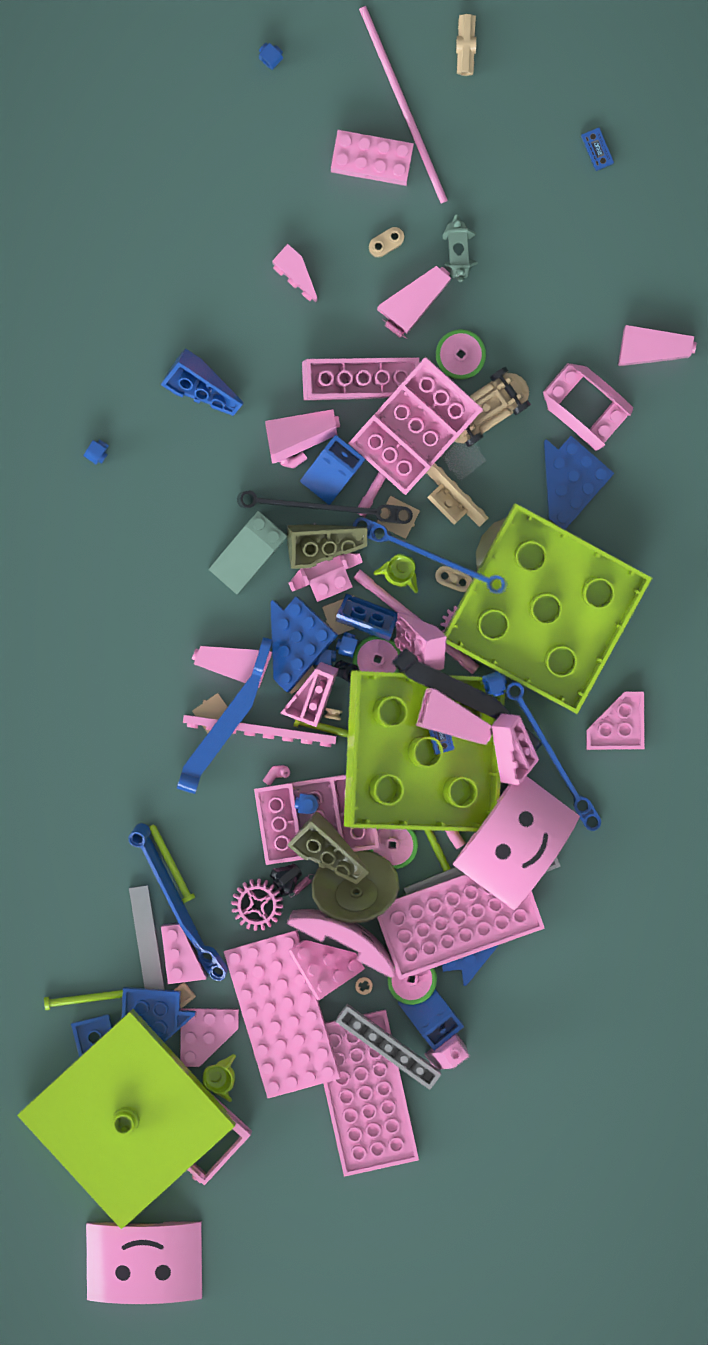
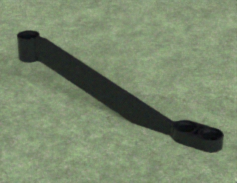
[237,490,413,524]
[392,648,542,752]

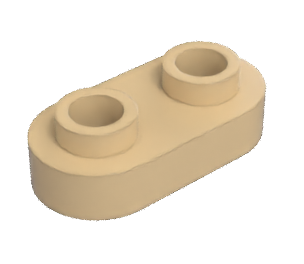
[369,227,404,258]
[435,566,472,592]

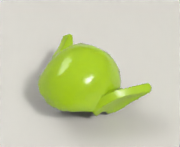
[373,554,418,593]
[203,1054,236,1102]

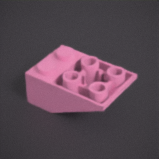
[395,613,446,670]

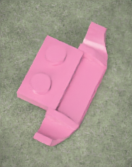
[289,553,363,602]

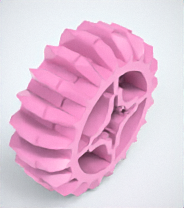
[231,878,283,931]

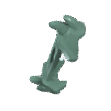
[443,214,478,282]

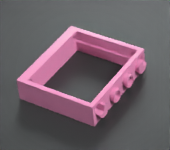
[188,1094,252,1186]

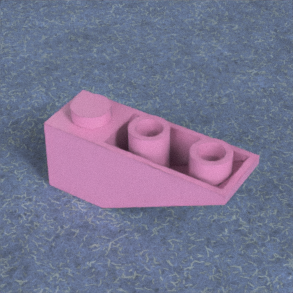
[272,244,317,302]

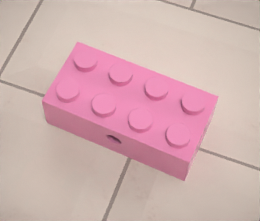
[331,130,414,186]

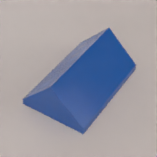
[336,594,398,641]

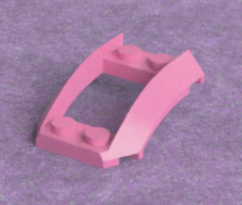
[543,363,633,451]

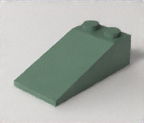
[208,511,287,595]

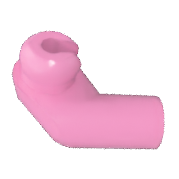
[279,451,308,468]
[263,765,290,786]

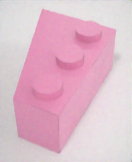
[281,662,338,727]
[492,714,539,785]
[161,923,208,984]

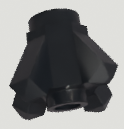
[270,863,302,896]

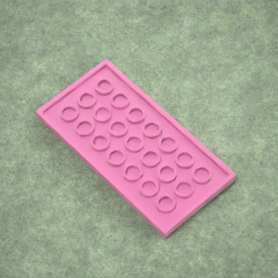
[377,874,545,980]
[224,930,341,1098]
[323,1009,419,1177]

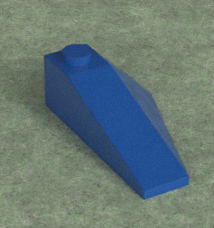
[161,348,244,416]

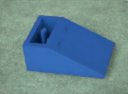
[300,435,366,504]
[398,989,464,1050]

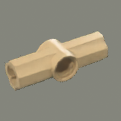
[456,14,476,76]

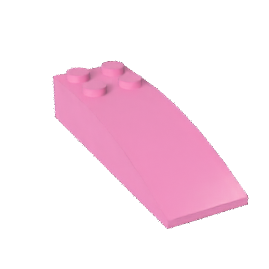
[302,358,420,400]

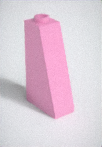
[377,266,451,334]
[618,325,697,366]
[265,409,340,464]
[192,646,272,688]
[416,688,492,745]
[424,1033,469,1069]

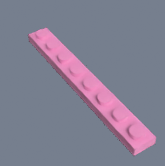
[183,715,337,747]

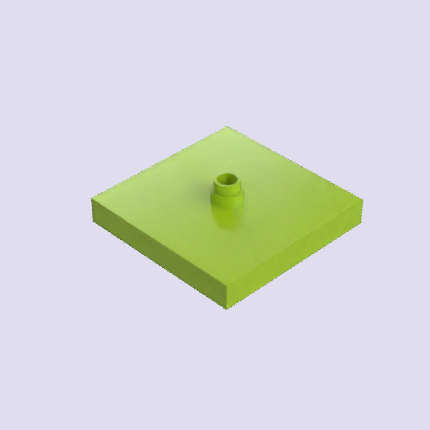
[444,503,652,714]
[344,671,505,832]
[17,1009,236,1230]

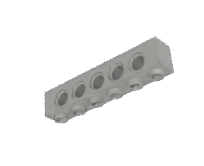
[336,1004,441,1090]

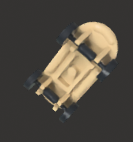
[454,366,531,447]

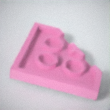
[586,692,644,750]
[288,940,365,1000]
[180,1008,239,1067]

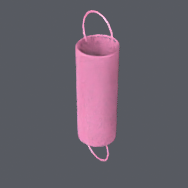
[382,319,407,339]
[289,874,314,897]

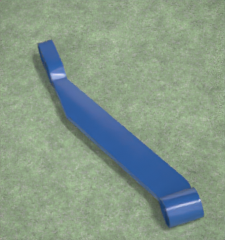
[353,517,507,593]
[177,637,273,794]
[506,683,601,831]
[129,823,228,981]

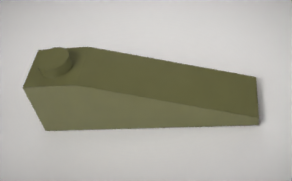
[287,524,367,569]
[288,812,370,884]

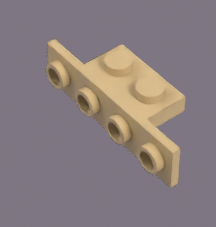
[426,463,488,527]

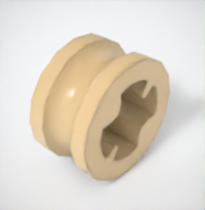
[324,708,342,720]
[355,977,373,995]

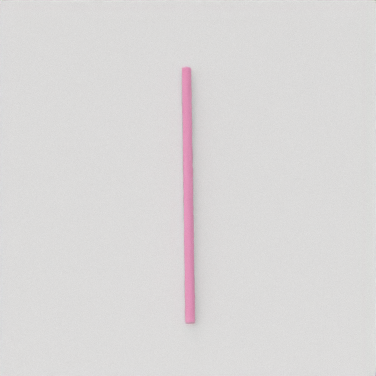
[359,6,448,204]

